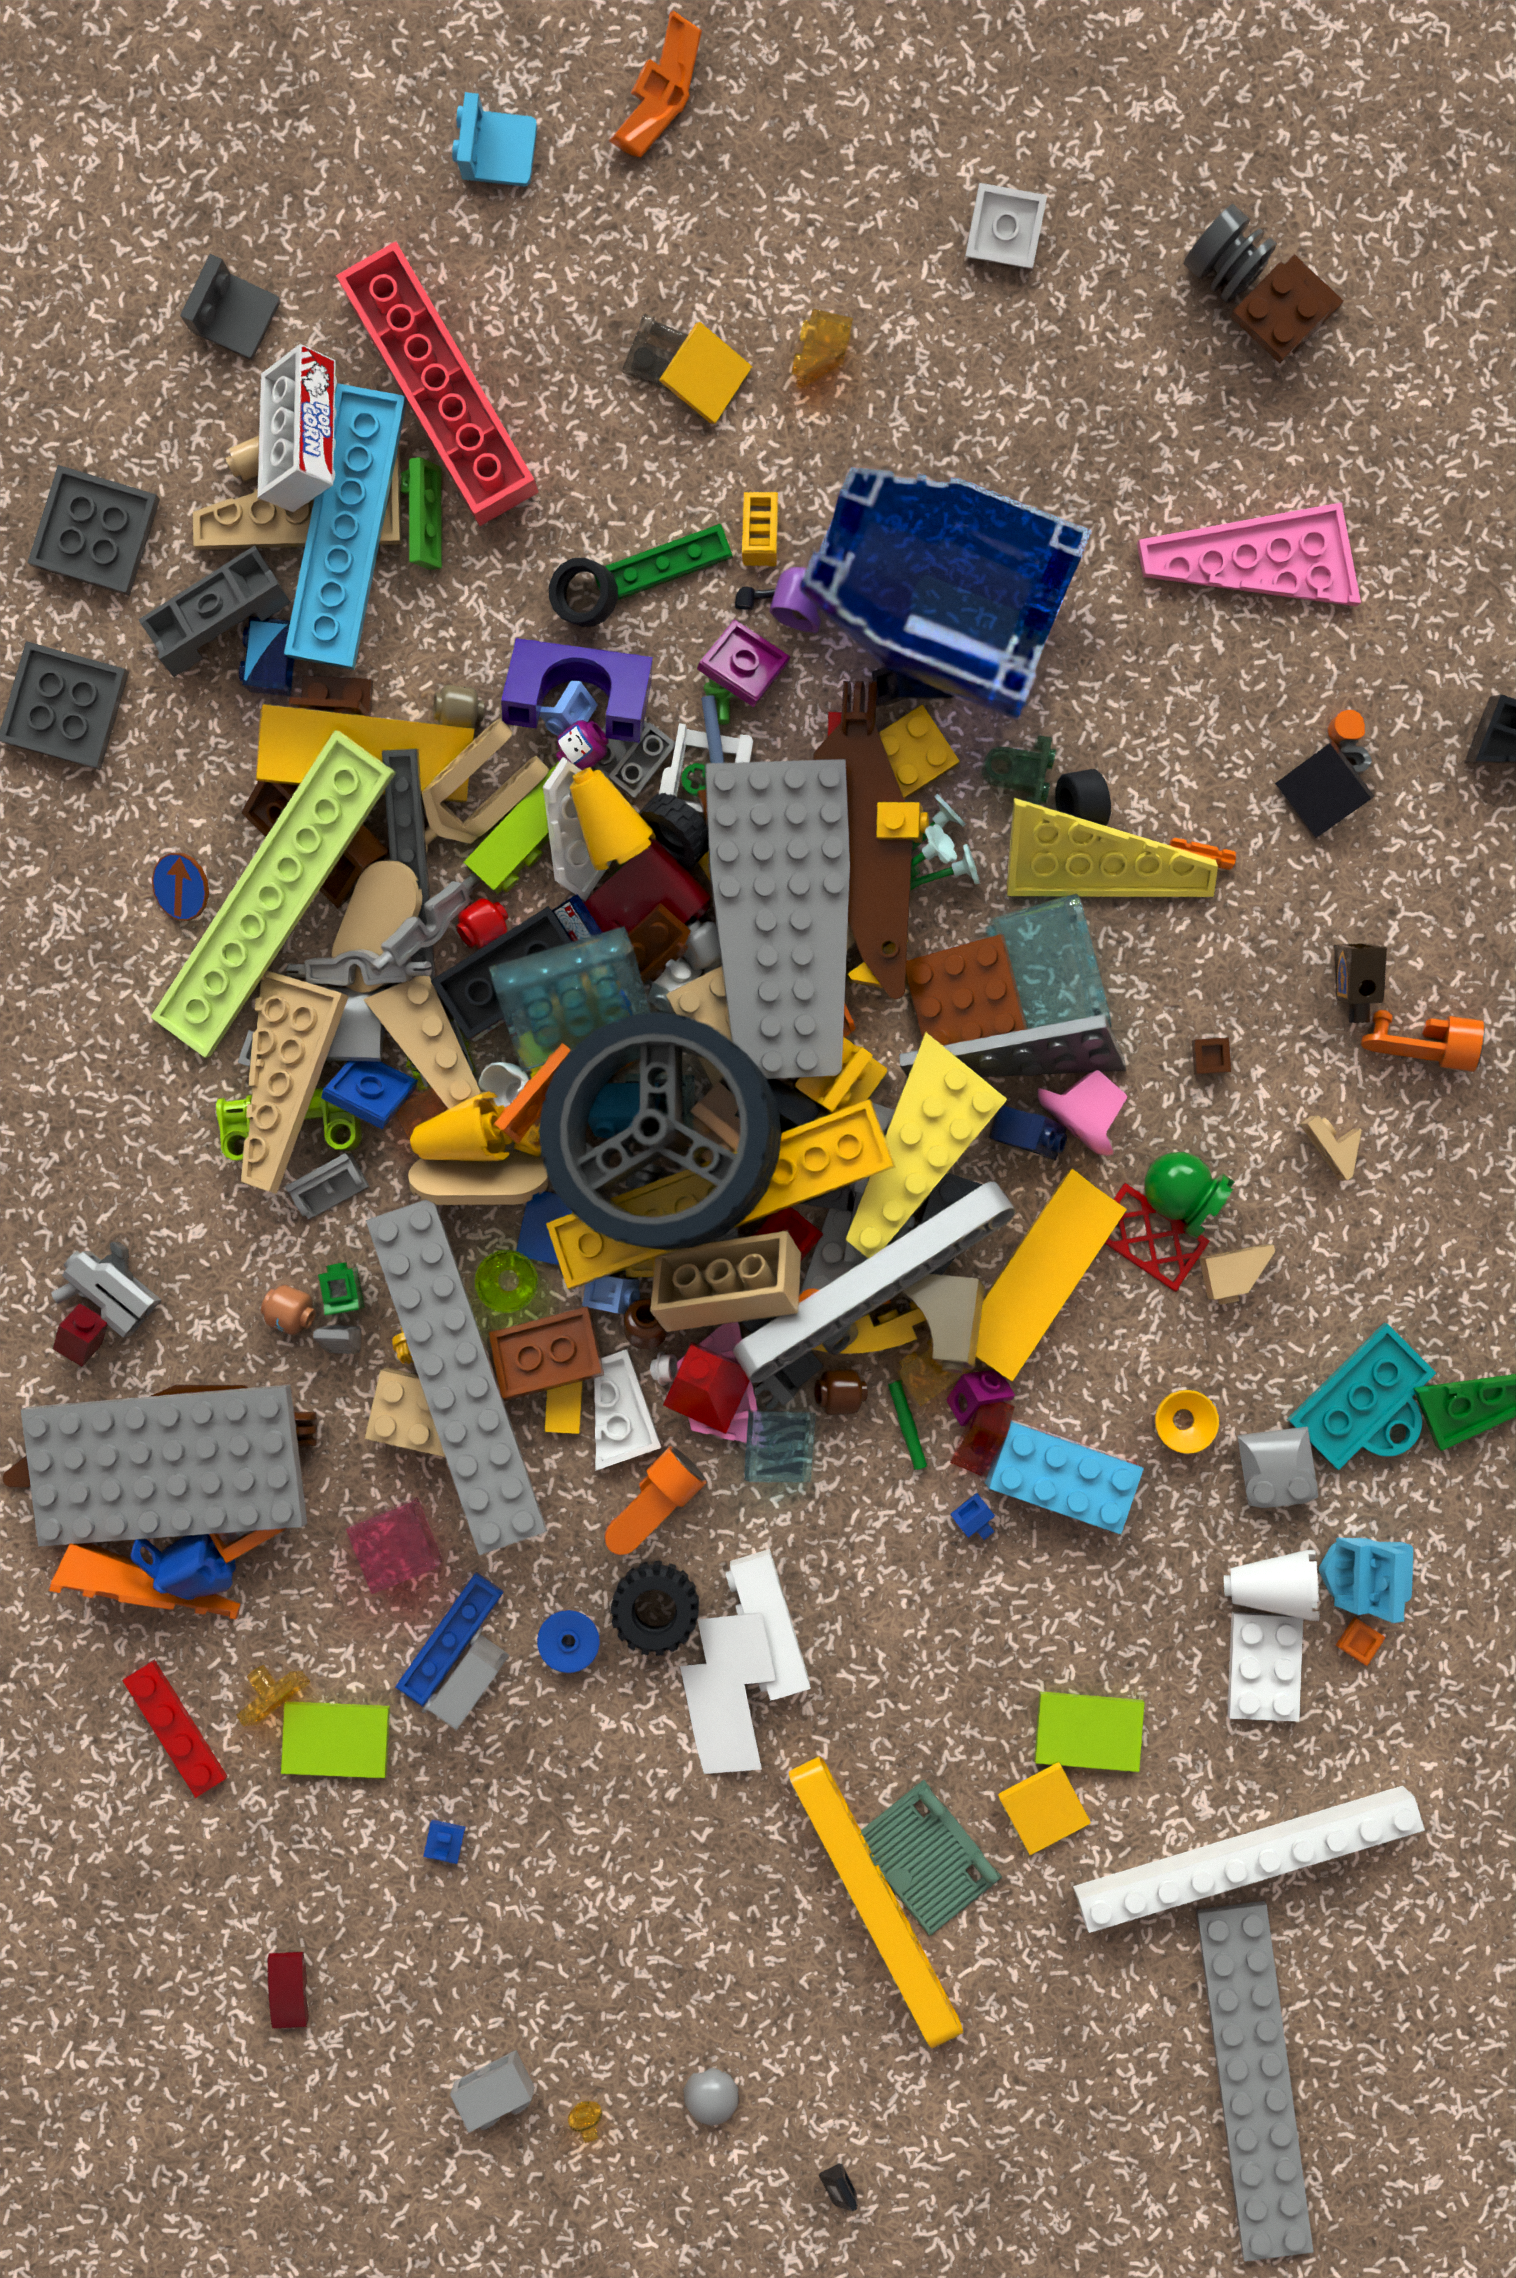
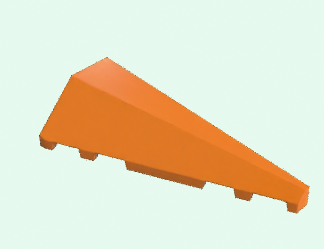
[49,1543,241,1619]

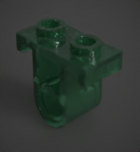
[981,735,1056,806]

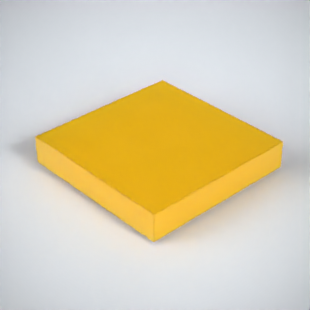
[659,322,753,424]
[998,1762,1091,1855]

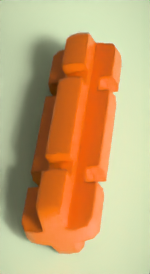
[1169,837,1236,870]

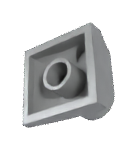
[1237,1427,1319,1508]

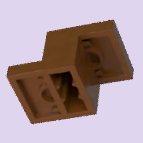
[1230,254,1344,364]

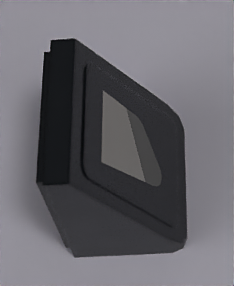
[819,2163,858,2212]

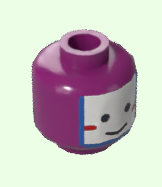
[556,720,609,770]

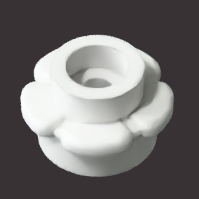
[650,1352,678,1386]

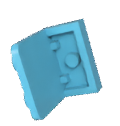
[452,92,537,187]

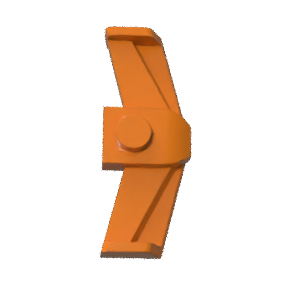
[609,10,702,158]

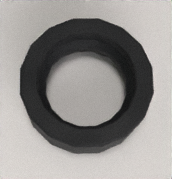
[549,558,618,627]

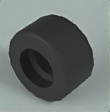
[1055,769,1111,826]

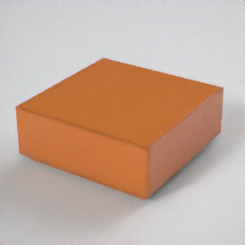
[1336,1617,1386,1666]

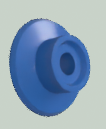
[537,1610,600,1673]

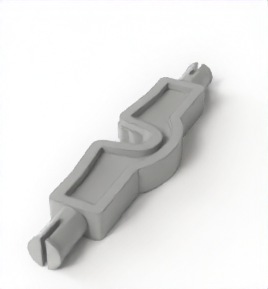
[369,873,482,976]
[286,949,432,986]

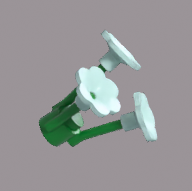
[910,794,980,891]

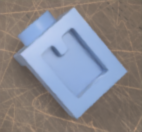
[540,681,598,736]
[582,1275,640,1314]

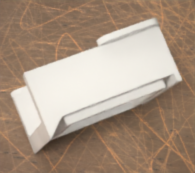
[659,723,753,816]

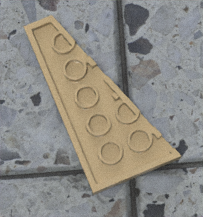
[193,446,402,550]
[241,971,349,1194]

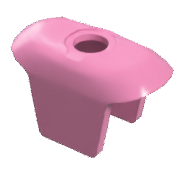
[1038,1070,1127,1156]

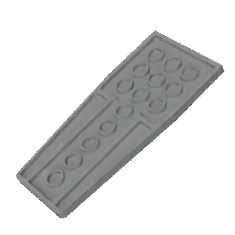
[705,759,850,1079]

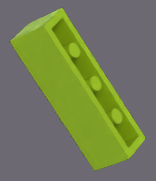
[464,761,559,895]

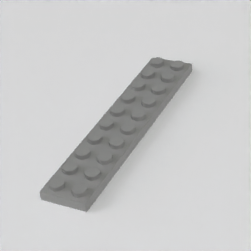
[366,1199,547,1555]
[1196,1901,1313,2261]

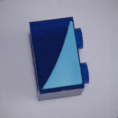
[239,616,295,696]

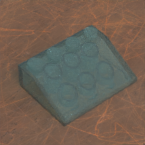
[489,927,650,1072]

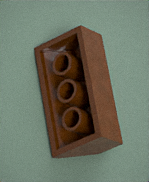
[241,781,389,909]

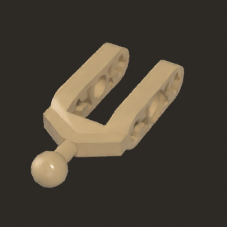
[422,718,549,855]

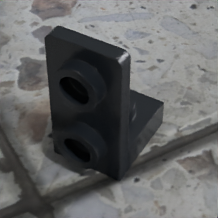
[872,662,954,706]

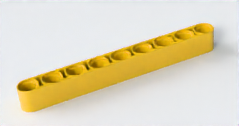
[789,1756,963,2049]

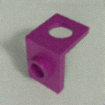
[946,1370,1015,1426]

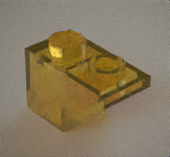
[791,309,853,388]

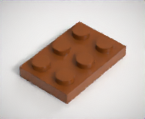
[489,1306,604,1401]

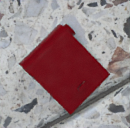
[578,838,711,946]

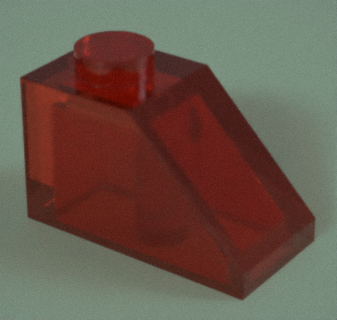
[950,1402,1015,1476]

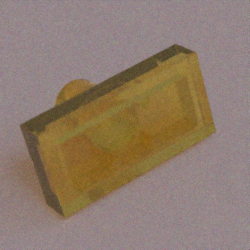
[236,1665,310,1726]

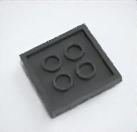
[27,465,160,596]
[0,641,129,770]

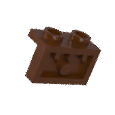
[613,903,691,987]

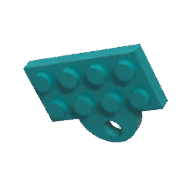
[1286,1323,1436,1470]

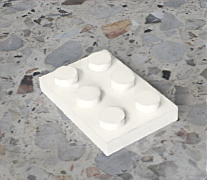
[1227,1612,1303,1722]

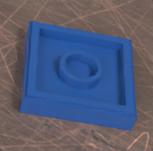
[321,1061,418,1130]

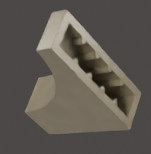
[899,1274,985,1373]

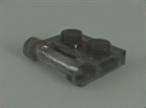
[622,313,689,394]

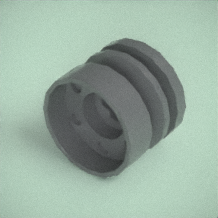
[1183,203,1277,303]

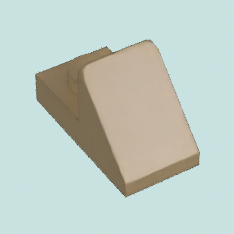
[1300,1115,1361,1181]

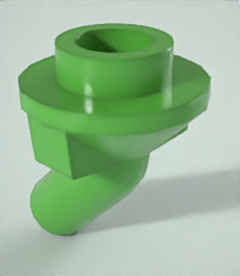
[704,678,736,725]

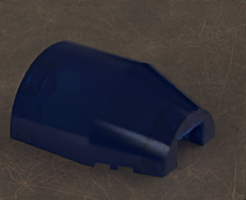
[800,467,1092,721]

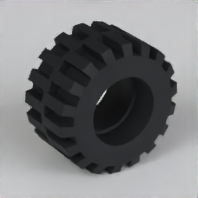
[610,1561,699,1656]

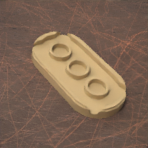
[332,860,422,993]
[408,1151,549,1205]

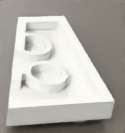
[594,1349,662,1470]

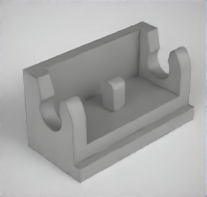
[285,1153,370,1220]

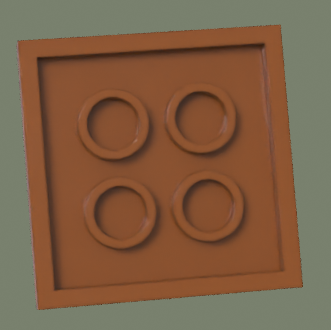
[906,934,1028,1046]

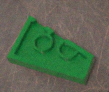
[1413,1374,1516,1451]

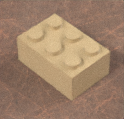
[365,1367,445,1457]

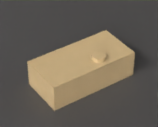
[650,1231,801,1332]

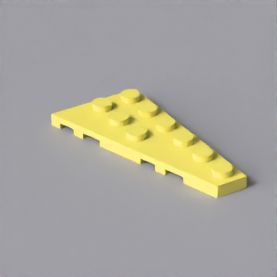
[1007,798,1218,897]
[845,1032,1007,1259]

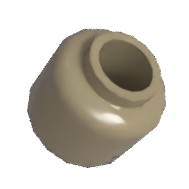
[433,685,484,729]

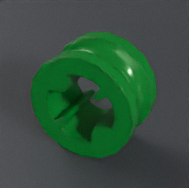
[681,763,706,797]

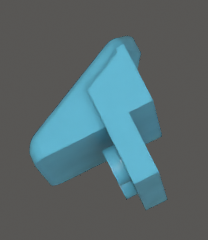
[1319,1537,1413,1623]

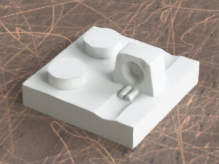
[965,183,1047,269]

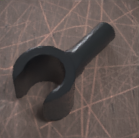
[735,586,775,610]

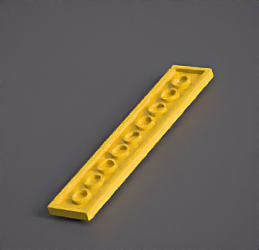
[546,1100,895,1289]

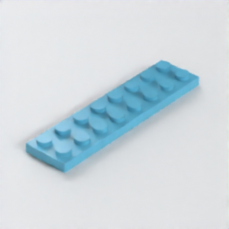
[284,383,407,670]

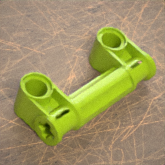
[216,1087,362,1162]

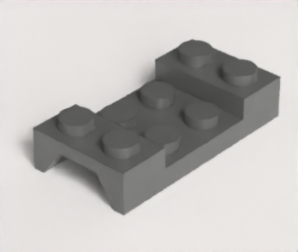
[138,545,291,677]

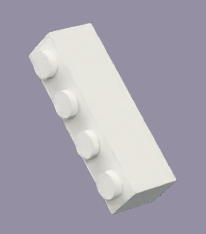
[726,1549,811,1701]

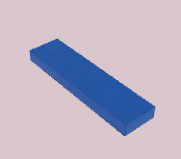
[395,1572,504,1707]

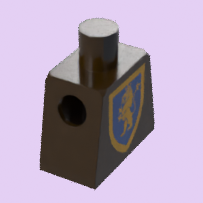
[1334,943,1387,1023]

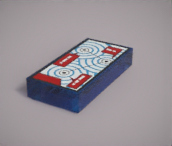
[552,894,615,966]

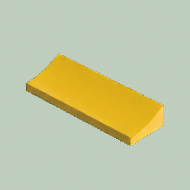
[256,704,475,803]
[975,1168,1127,1382]

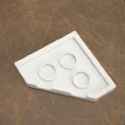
[543,757,639,901]

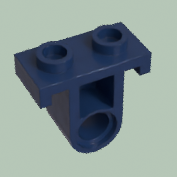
[988,1105,1067,1161]

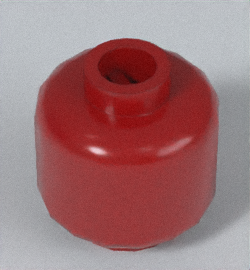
[456,898,509,949]

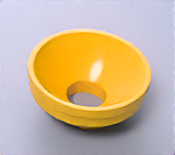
[1155,1390,1219,1454]

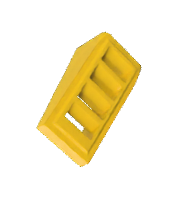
[742,492,778,566]

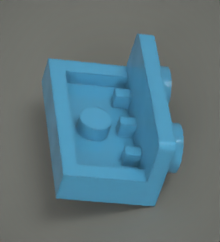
[588,1083,661,1139]

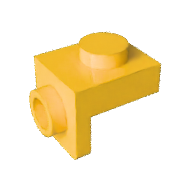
[877,802,929,843]

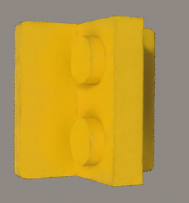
[794,1037,887,1113]

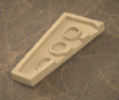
[363,976,481,1109]

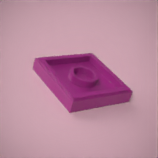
[697,619,791,708]

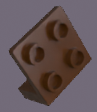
[289,675,373,717]

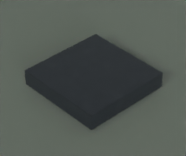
[1275,741,1374,838]

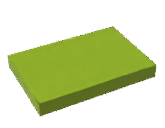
[1034,1691,1145,1772]
[281,1701,390,1778]

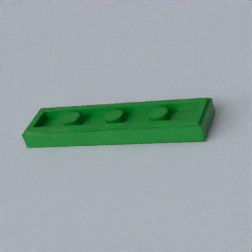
[594,523,733,600]

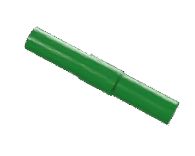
[888,1380,927,1470]

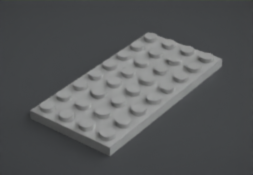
[21,1385,307,1547]

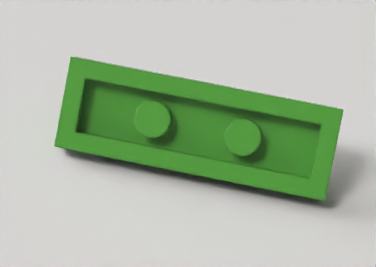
[401,457,442,570]

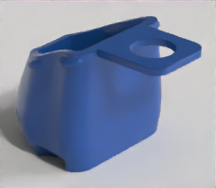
[131,1534,236,1600]

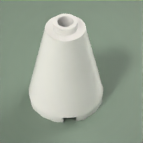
[1224,1550,1319,1621]

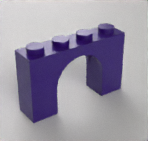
[501,638,653,743]

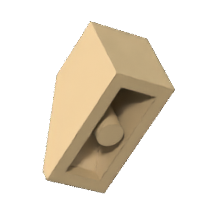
[1199,1244,1275,1304]

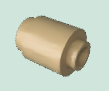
[226,436,259,482]

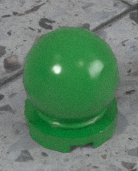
[1144,1152,1235,1239]

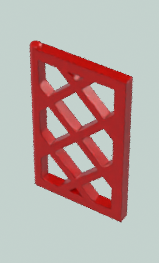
[1104,1183,1210,1292]

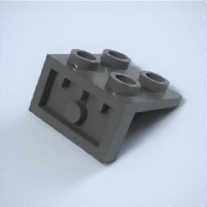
[180,254,280,360]

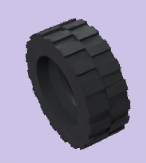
[638,793,708,870]

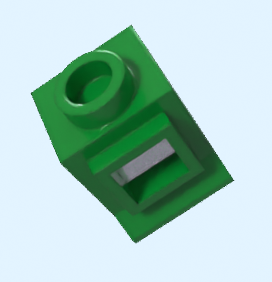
[318,1262,365,1316]

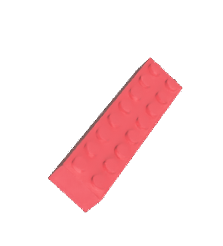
[336,241,539,527]

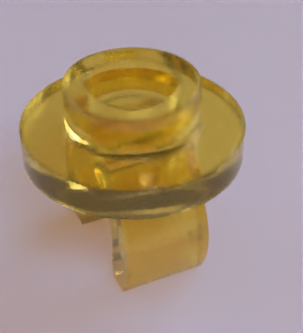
[568,2101,602,2143]

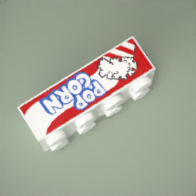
[258,344,337,512]

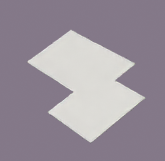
[680,1612,776,1774]

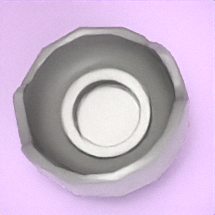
[683,2068,739,2126]

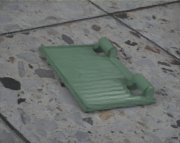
[859,1780,1002,1936]

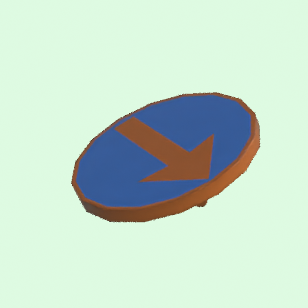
[152,852,209,921]

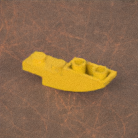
[813,1301,927,1354]

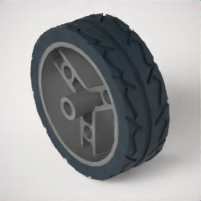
[539,1012,781,1251]

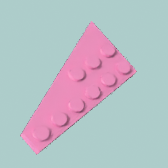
[1137,502,1361,607]

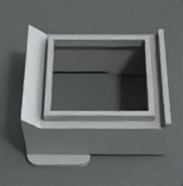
[421,1627,509,1730]

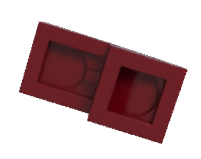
[268,1952,309,2029]

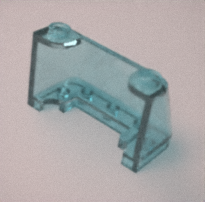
[986,894,1111,1029]

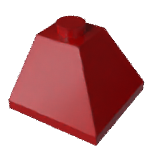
[663,1342,750,1434]

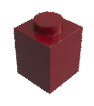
[53,1303,108,1367]

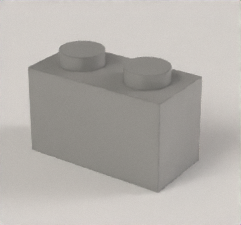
[450,2050,535,2132]

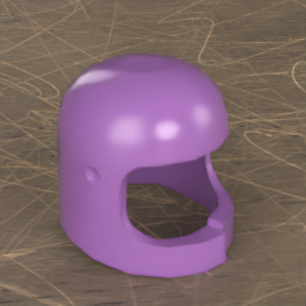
[770,567,826,633]

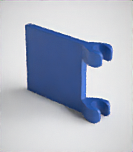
[515,1191,572,1265]

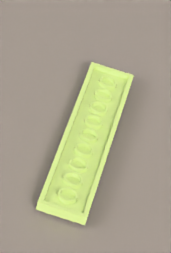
[151,731,396,1058]

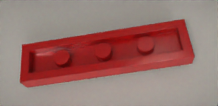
[122,1659,228,1798]

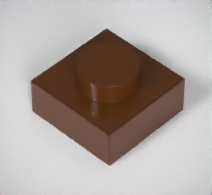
[1192,1037,1231,1075]

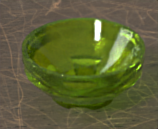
[474,1250,538,1313]

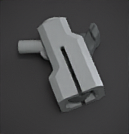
[51,1242,161,1338]

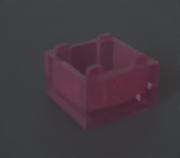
[346,1497,443,1594]

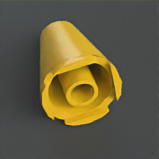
[570,767,656,871]
[410,1091,512,1161]

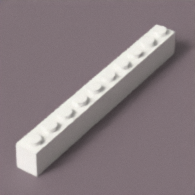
[1073,1786,1425,1933]

